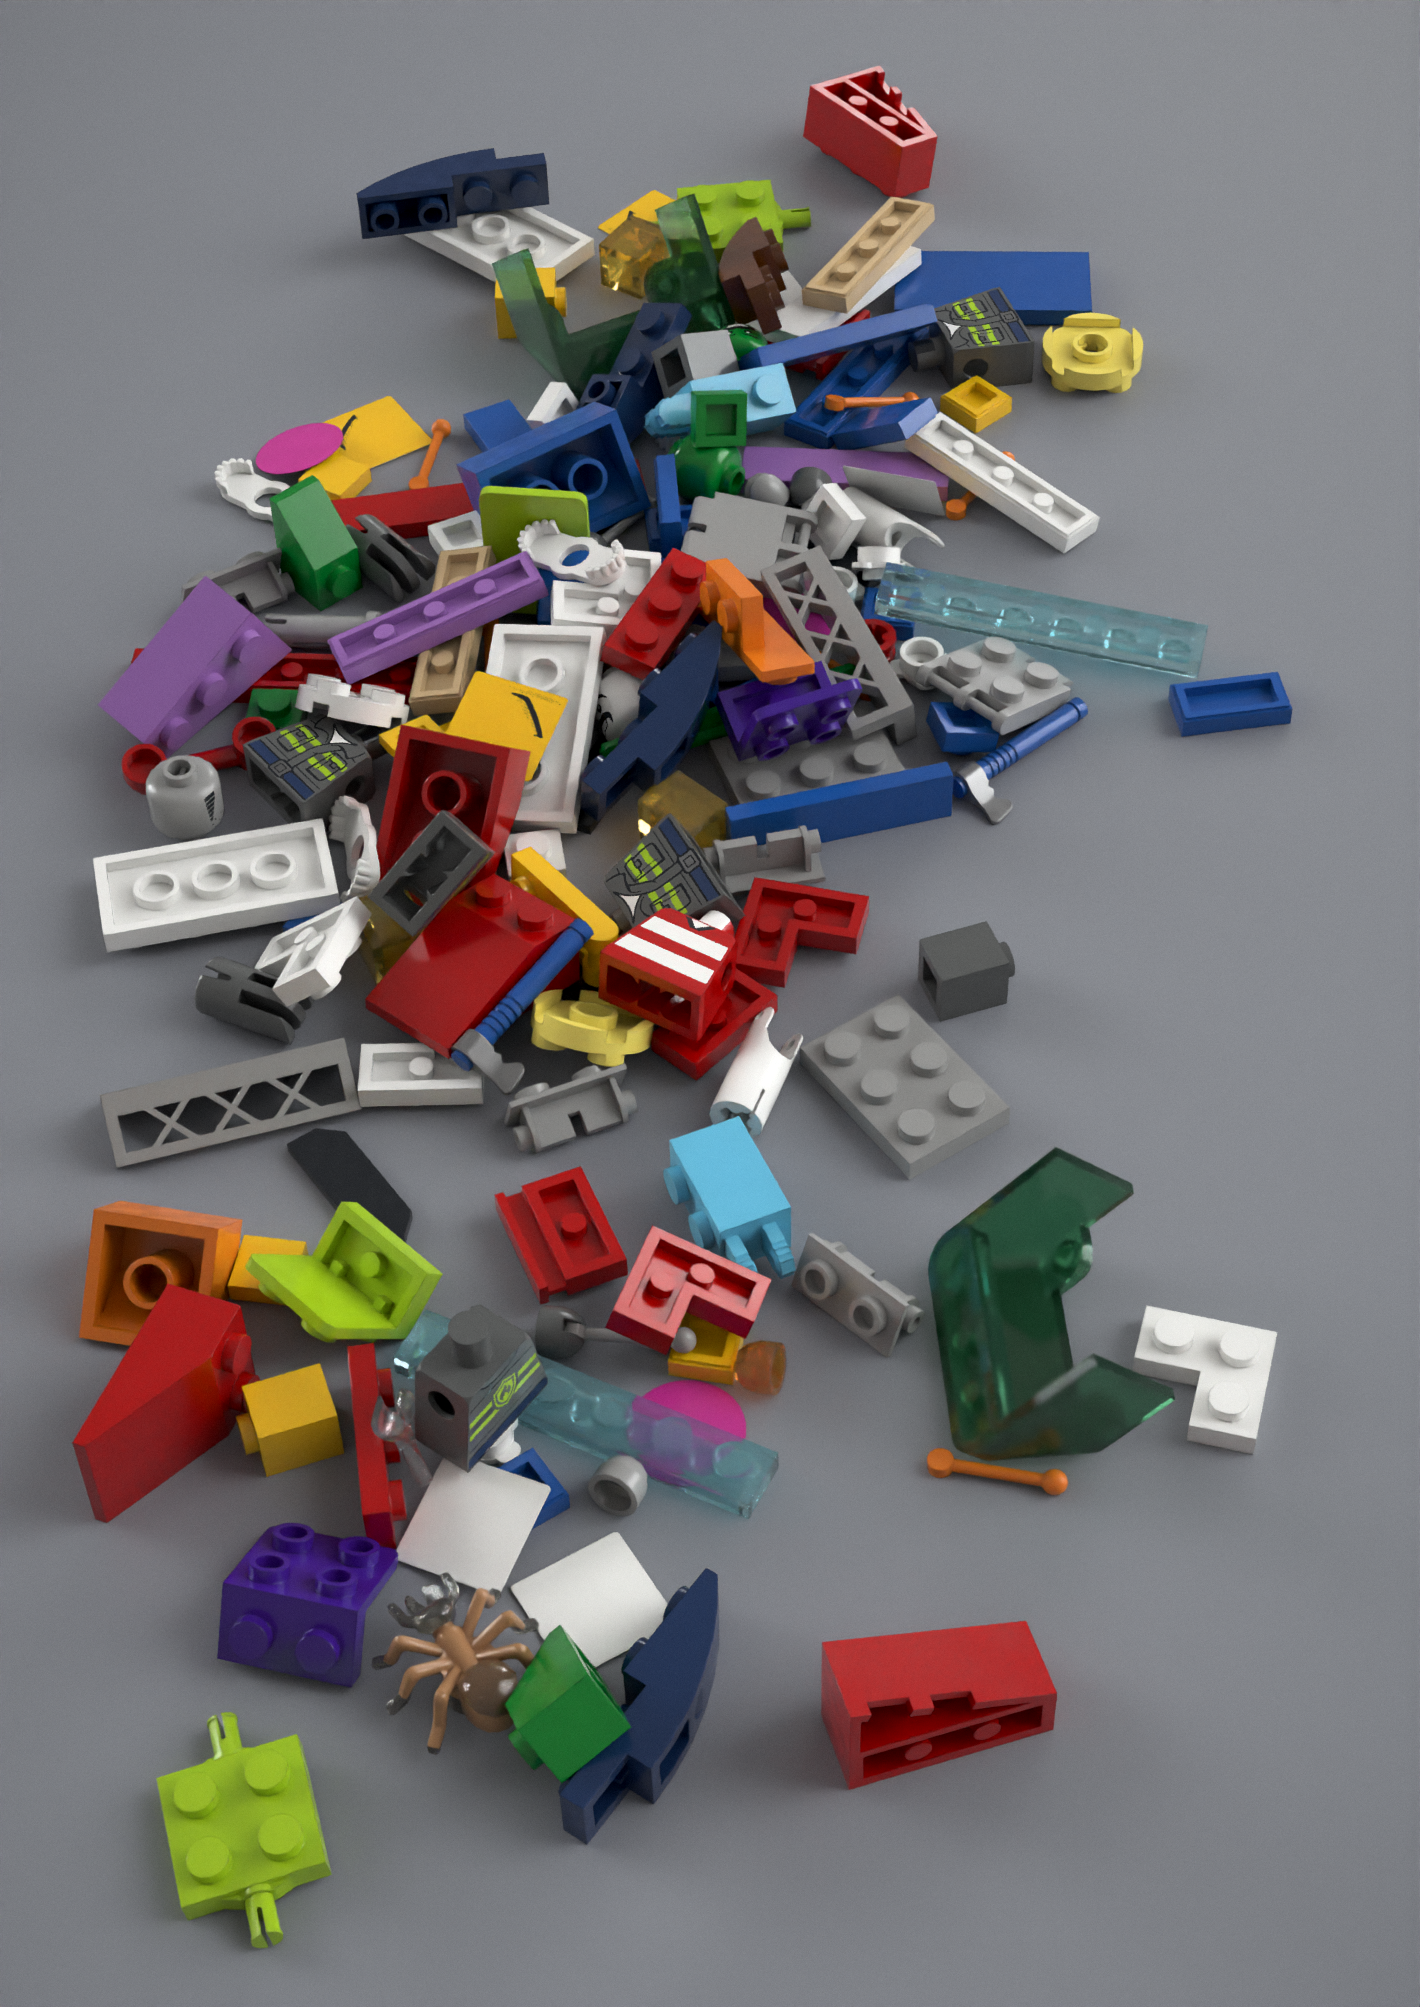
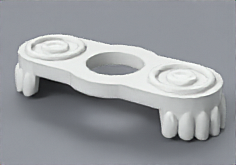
[215,458,290,522]
[517,519,627,586]
[328,795,380,904]

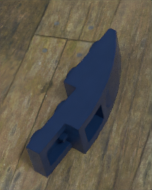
[356,148,549,239]
[576,302,692,445]
[580,620,722,822]
[558,1568,719,1845]

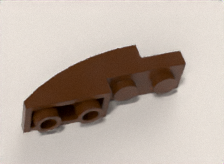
[719,217,789,335]

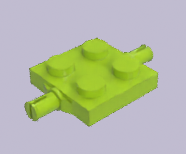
[648,180,811,266]
[156,1712,332,1948]

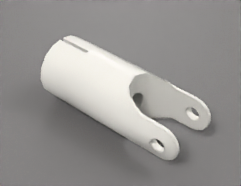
[843,486,945,578]
[709,1007,803,1139]

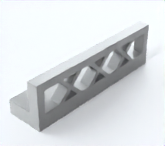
[760,545,917,745]
[99,1037,361,1168]

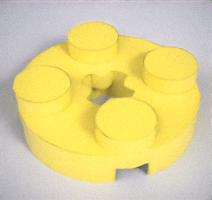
[1041,313,1143,393]
[530,989,654,1067]

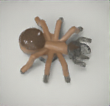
[372,1572,540,1755]

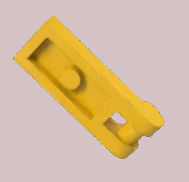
[510,846,619,987]

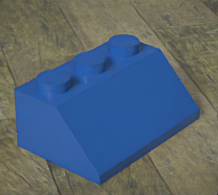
[456,402,651,532]

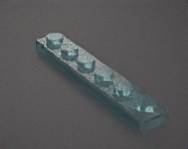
[874,562,1209,678]
[393,1309,779,1519]

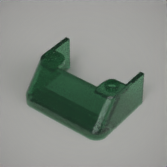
[492,193,736,394]
[928,1147,1175,1461]

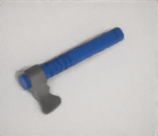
[952,697,1088,824]
[451,918,594,1095]

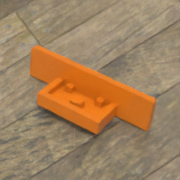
[699,558,815,685]

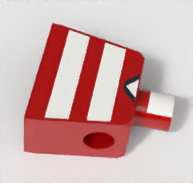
[598,908,738,1042]

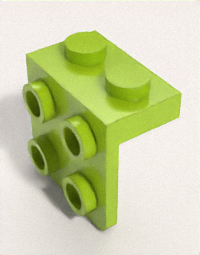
[479,486,590,614]
[245,1201,443,1343]

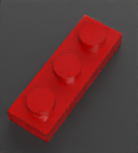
[600,548,706,680]
[347,1343,407,1549]

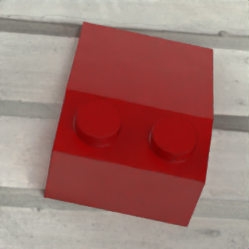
[376,725,531,907]
[365,874,580,1059]
[72,1284,260,1523]

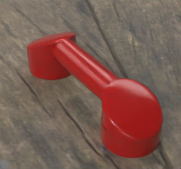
[121,717,276,795]

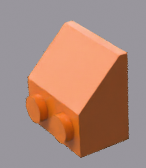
[79,1201,243,1346]

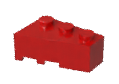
[803,66,938,198]
[821,1621,1057,1790]

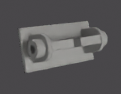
[181,547,295,613]
[702,825,825,897]
[504,1063,638,1154]
[791,1233,925,1358]

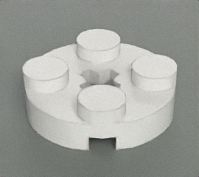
[295,673,410,728]

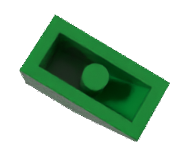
[269,475,363,612]
[505,1625,631,1784]

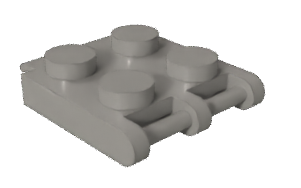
[681,492,819,599]
[915,637,1073,735]

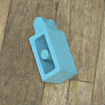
[644,363,797,439]
[663,1116,796,1279]

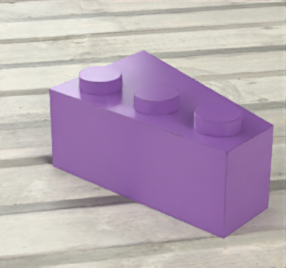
[98,576,292,758]

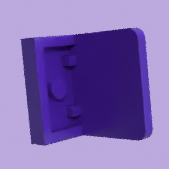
[714,661,863,762]
[217,1523,398,1687]

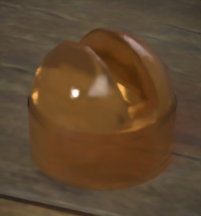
[733,1340,786,1395]

